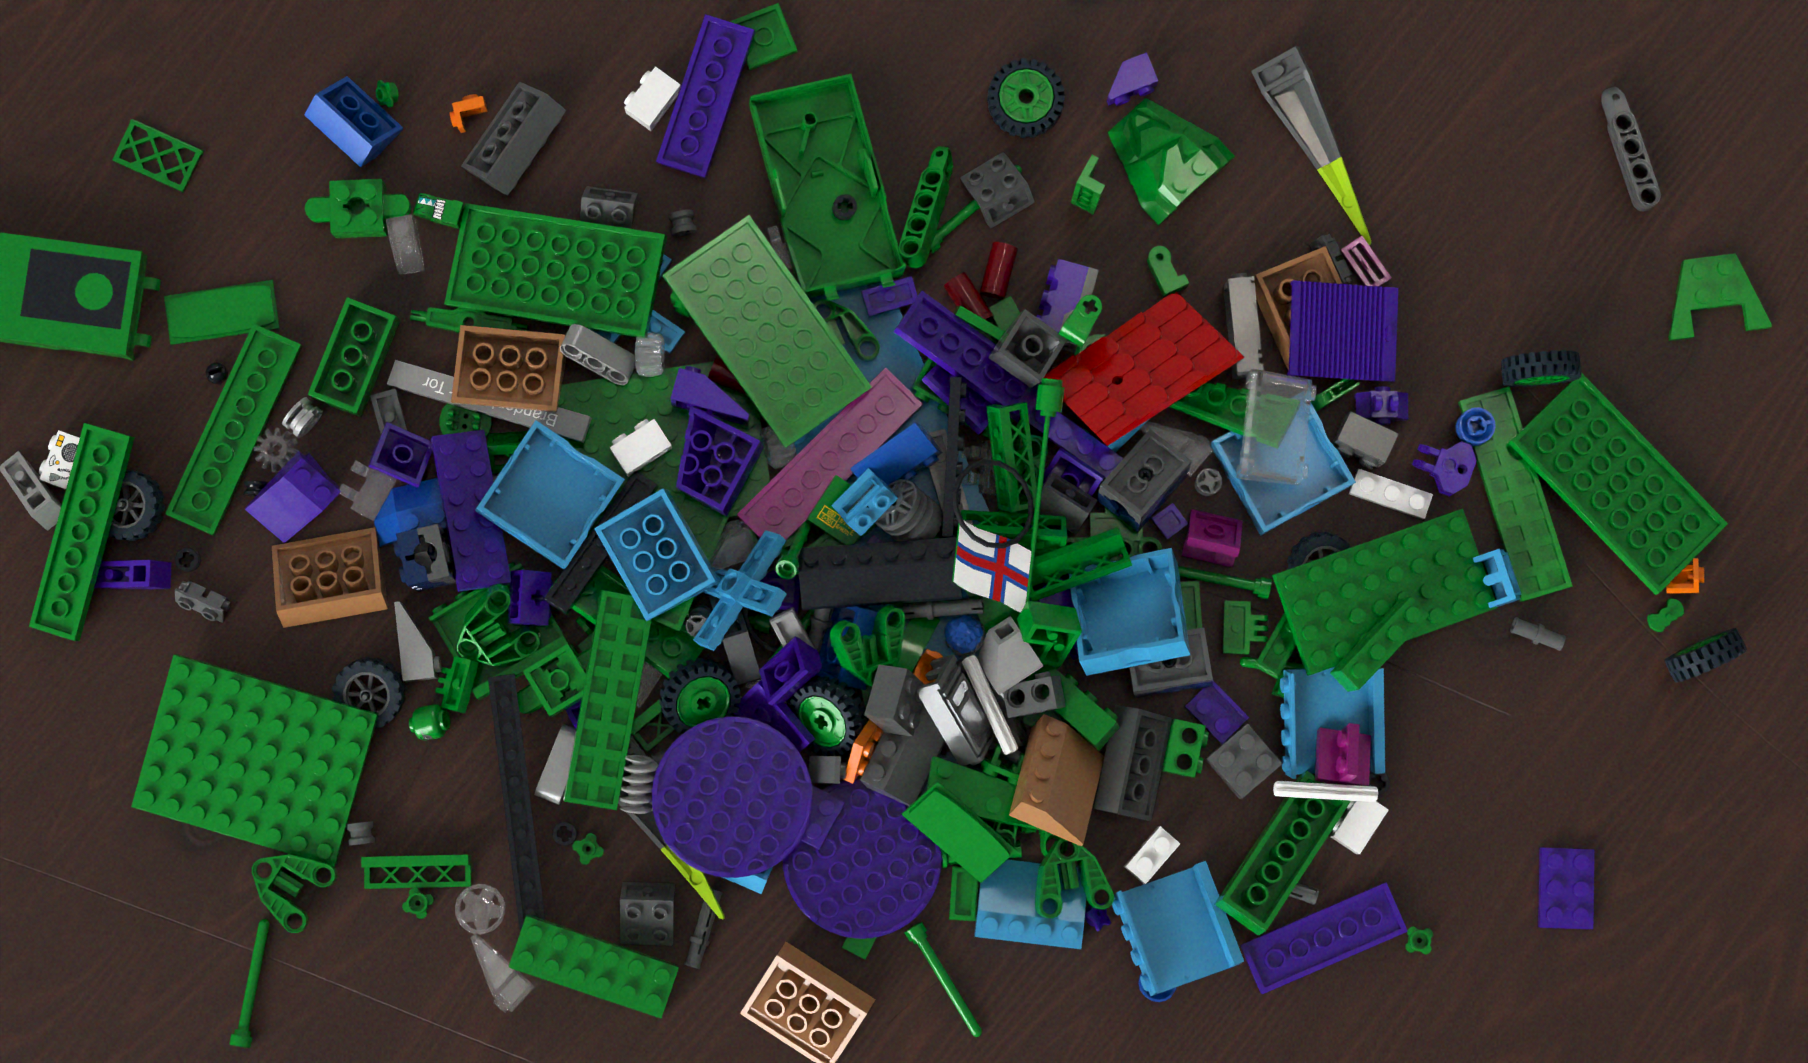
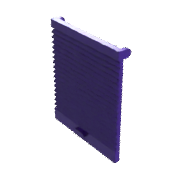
[1287,280,1398,382]

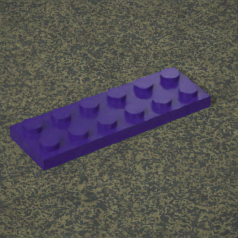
[656,14,755,179]
[893,291,1041,423]
[431,430,511,592]
[1240,882,1408,994]

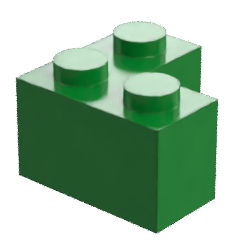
[1017,601,1082,667]

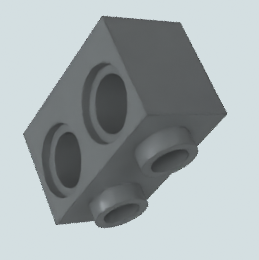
[1003,672,1066,718]

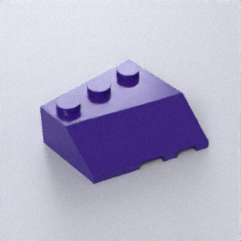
[676,405,764,517]

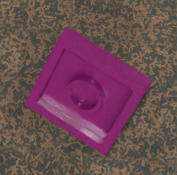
[1181,509,1243,567]
[1315,723,1371,786]

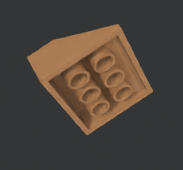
[1253,246,1342,372]
[451,325,566,412]
[272,527,388,628]
[1009,714,1104,846]
[740,942,876,1063]

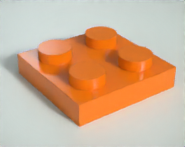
[844,719,884,784]

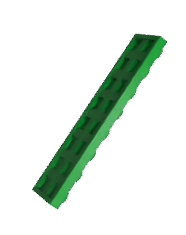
[1458,386,1573,602]
[563,590,652,810]

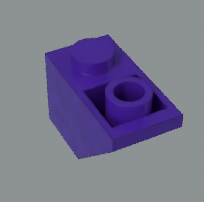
[1107,52,1158,106]

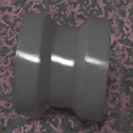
[668,210,697,237]
[1194,468,1222,496]
[686,605,712,637]
[347,821,376,846]

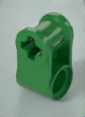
[1058,295,1102,347]

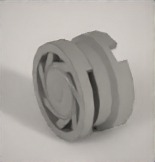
[282,397,323,438]

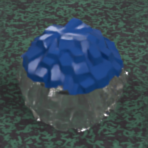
[944,614,985,657]

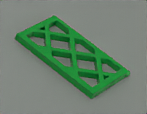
[112,119,204,193]

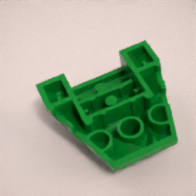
[1107,98,1235,226]

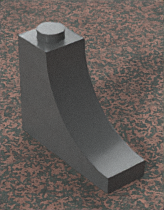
[708,595,761,685]

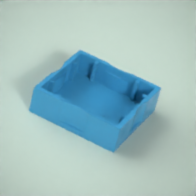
[1209,391,1356,536]
[475,420,625,569]
[1069,548,1190,676]

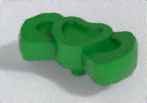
[1647,598,1684,632]

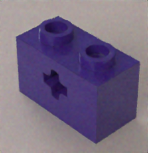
[508,570,553,626]

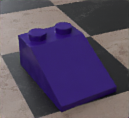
[670,366,749,426]
[245,451,341,543]

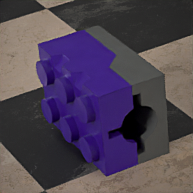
[1037,259,1099,353]

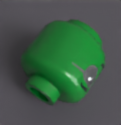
[409,704,451,741]

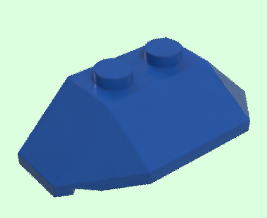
[374,478,447,547]

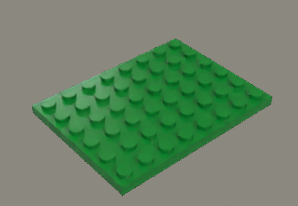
[558,361,770,541]
[131,654,379,867]

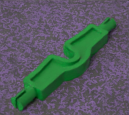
[410,307,528,333]

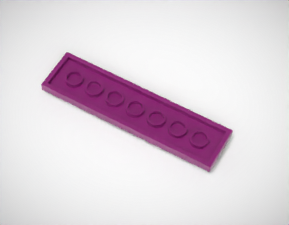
[737,367,923,540]

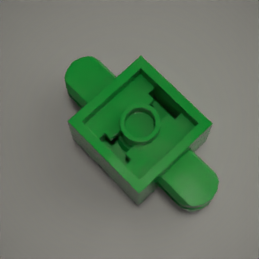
[305,179,412,238]
[517,643,591,717]

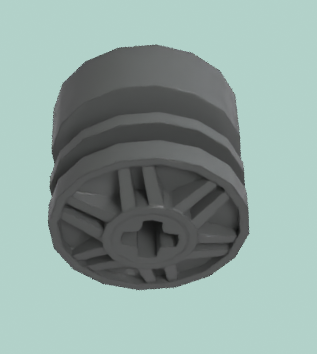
[875,479,943,541]

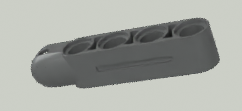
[1601,86,1661,212]

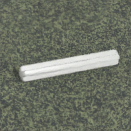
[962,655,1018,755]
[1273,781,1378,802]

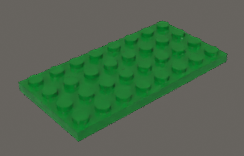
[444,203,667,339]
[662,215,872,449]
[1508,372,1728,595]
[1272,509,1498,676]

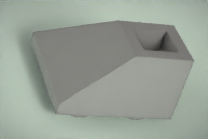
[977,616,1043,695]

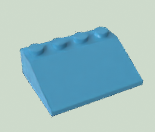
[594,488,720,621]
[974,860,1086,949]

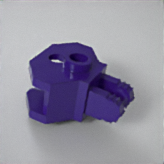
[1354,386,1408,425]
[1412,441,1477,497]

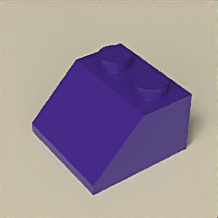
[759,636,823,706]

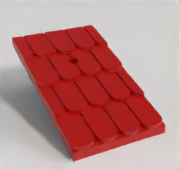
[1044,292,1244,453]

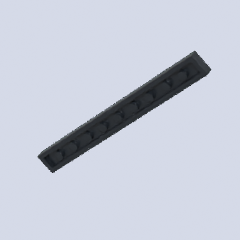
[488,673,546,931]

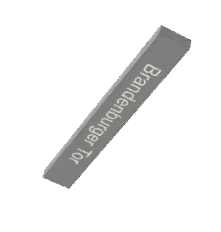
[387,360,592,443]

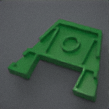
[1668,253,1772,341]

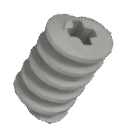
[620,755,658,814]

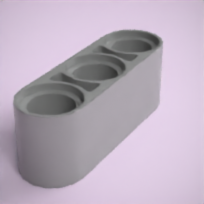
[560,324,637,385]
[534,724,576,805]

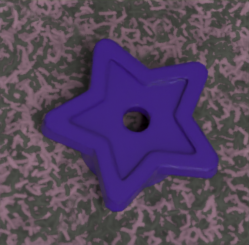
[1085,900,1111,932]

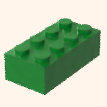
[307,297,400,417]

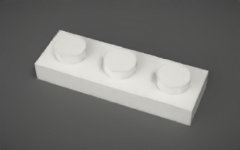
[1349,468,1433,520]

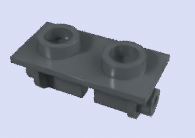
[1309,234,1352,284]
[175,580,231,623]

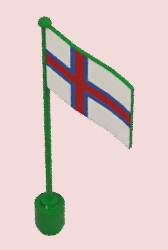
[952,378,1065,613]

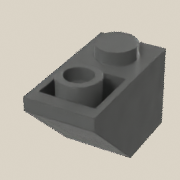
[809,756,846,784]

